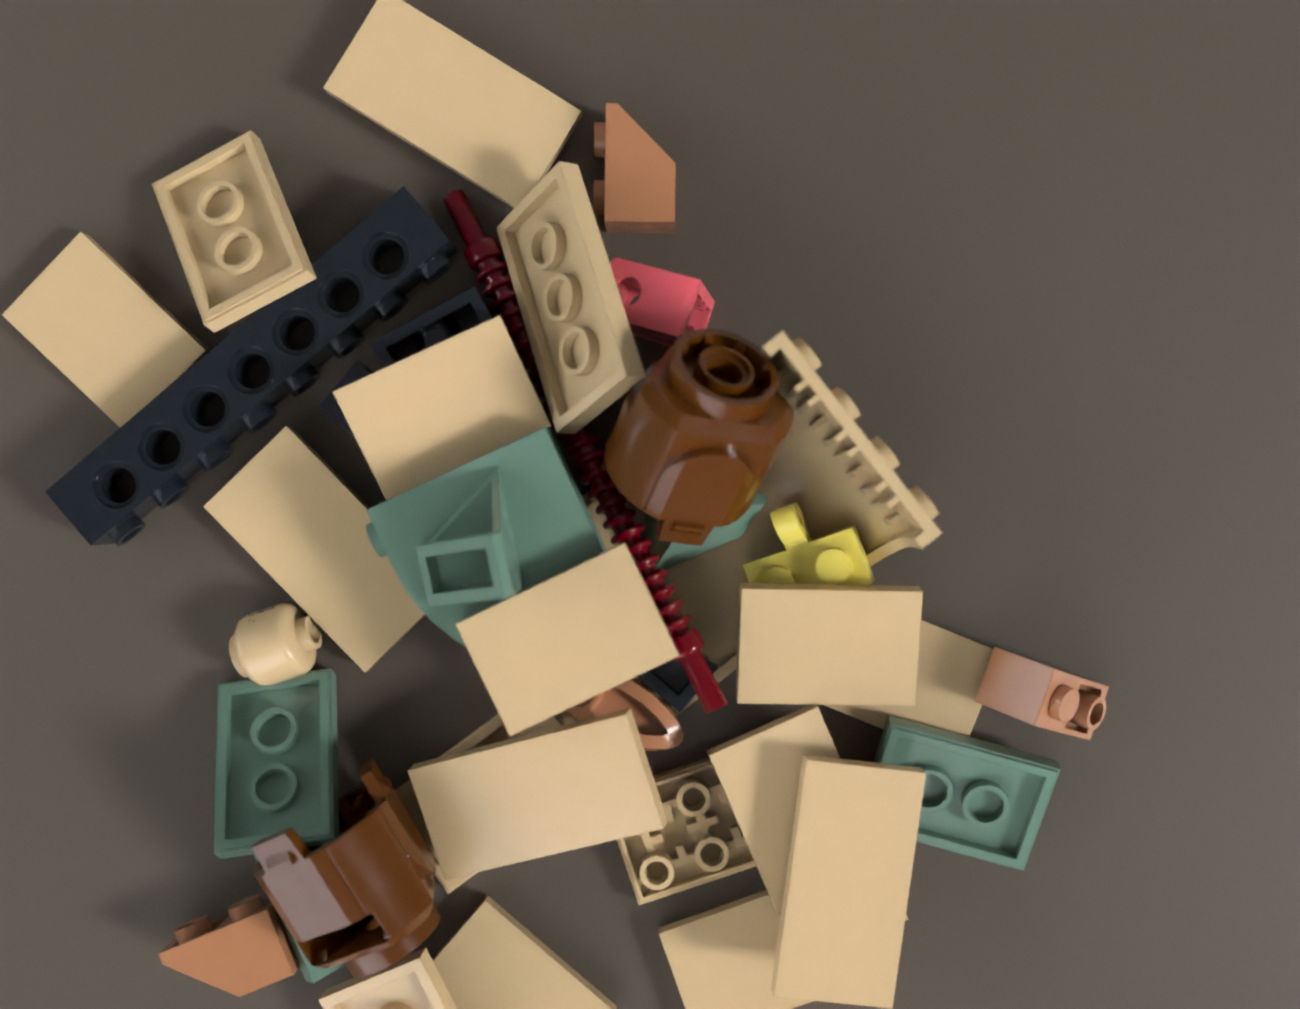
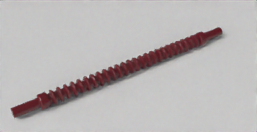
[443,189,728,714]

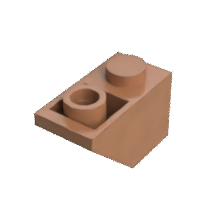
[593,103,676,233]
[975,647,1109,740]
[158,893,300,997]

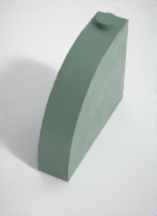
[366,427,607,647]

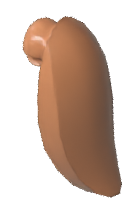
[567,678,684,751]

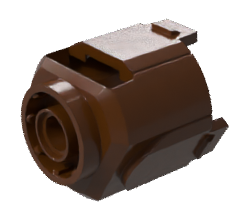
[600,329,794,546]
[252,759,441,977]

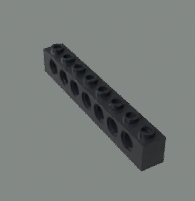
[45,186,458,546]

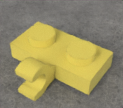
[743,501,875,585]

